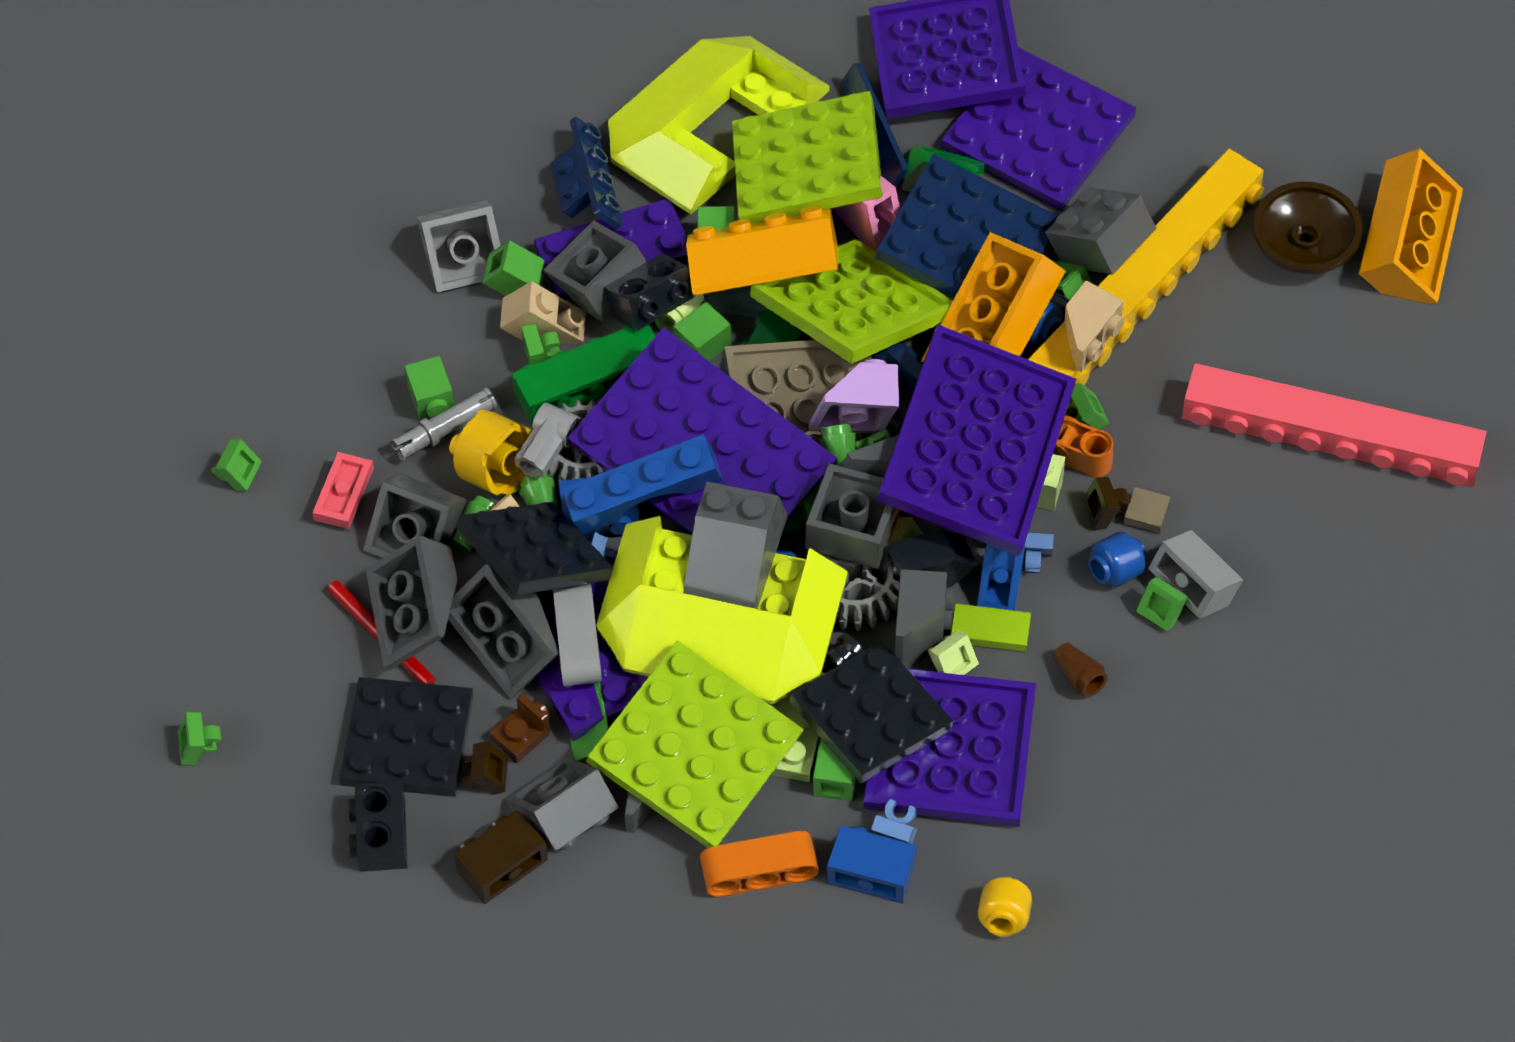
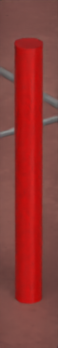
[327,580,436,684]

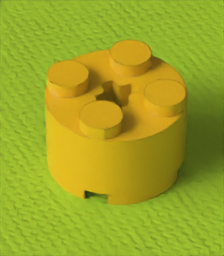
[449,409,532,496]

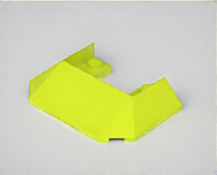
[608,36,830,214]
[596,516,848,704]

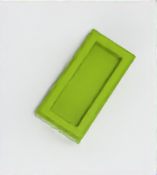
[951,604,1031,652]

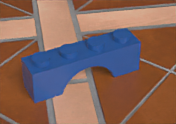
[562,434,724,535]

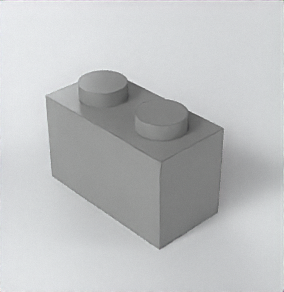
[1148,530,1243,619]

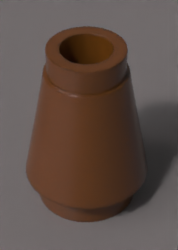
[1053,642,1107,697]

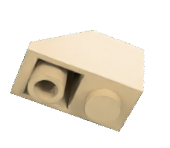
[500,281,586,345]
[1064,281,1125,372]

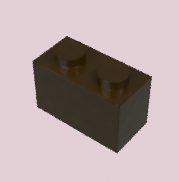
[454,809,548,904]

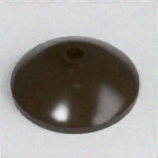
[1253,181,1363,274]

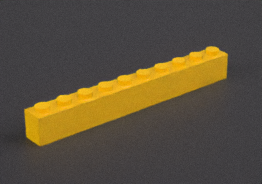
[1028,148,1264,386]

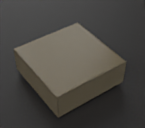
[1124,487,1171,534]

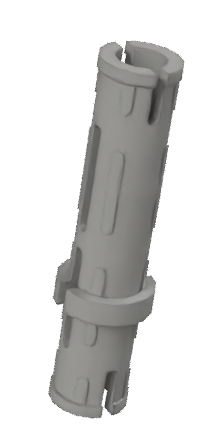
[391,387,497,461]

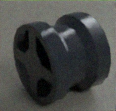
[823,633,863,671]

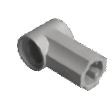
[515,403,581,479]

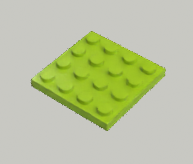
[732,91,883,223]
[750,239,953,364]
[586,640,804,848]

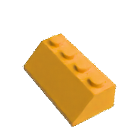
[1359,148,1463,305]
[686,206,838,296]
[921,232,1066,363]

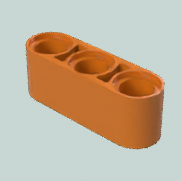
[699,831,819,897]

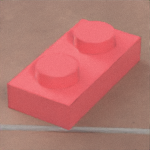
[312,452,374,529]

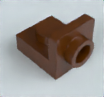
[489,693,551,763]

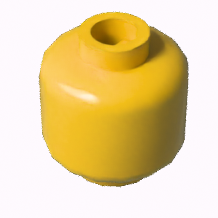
[978,877,1032,937]

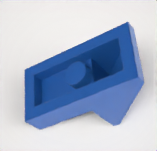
[977,541,1026,611]

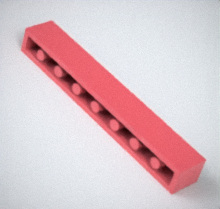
[1182,363,1487,487]

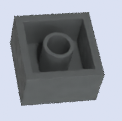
[1045,187,1157,275]

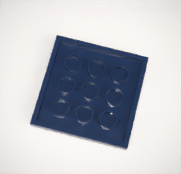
[874,153,1058,298]

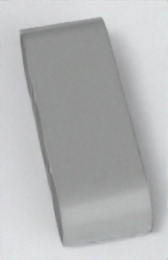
[553,584,602,687]

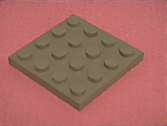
[722,340,873,445]

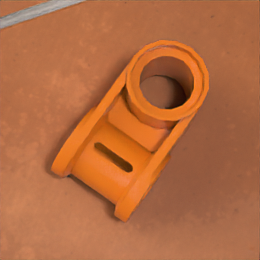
[1053,415,1113,478]

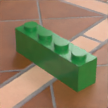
[512,325,655,426]

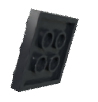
[456,502,614,595]
[789,641,954,784]
[339,677,474,797]

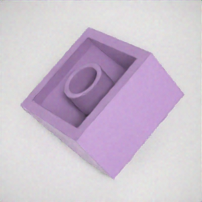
[809,359,899,434]

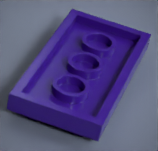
[534,199,688,300]

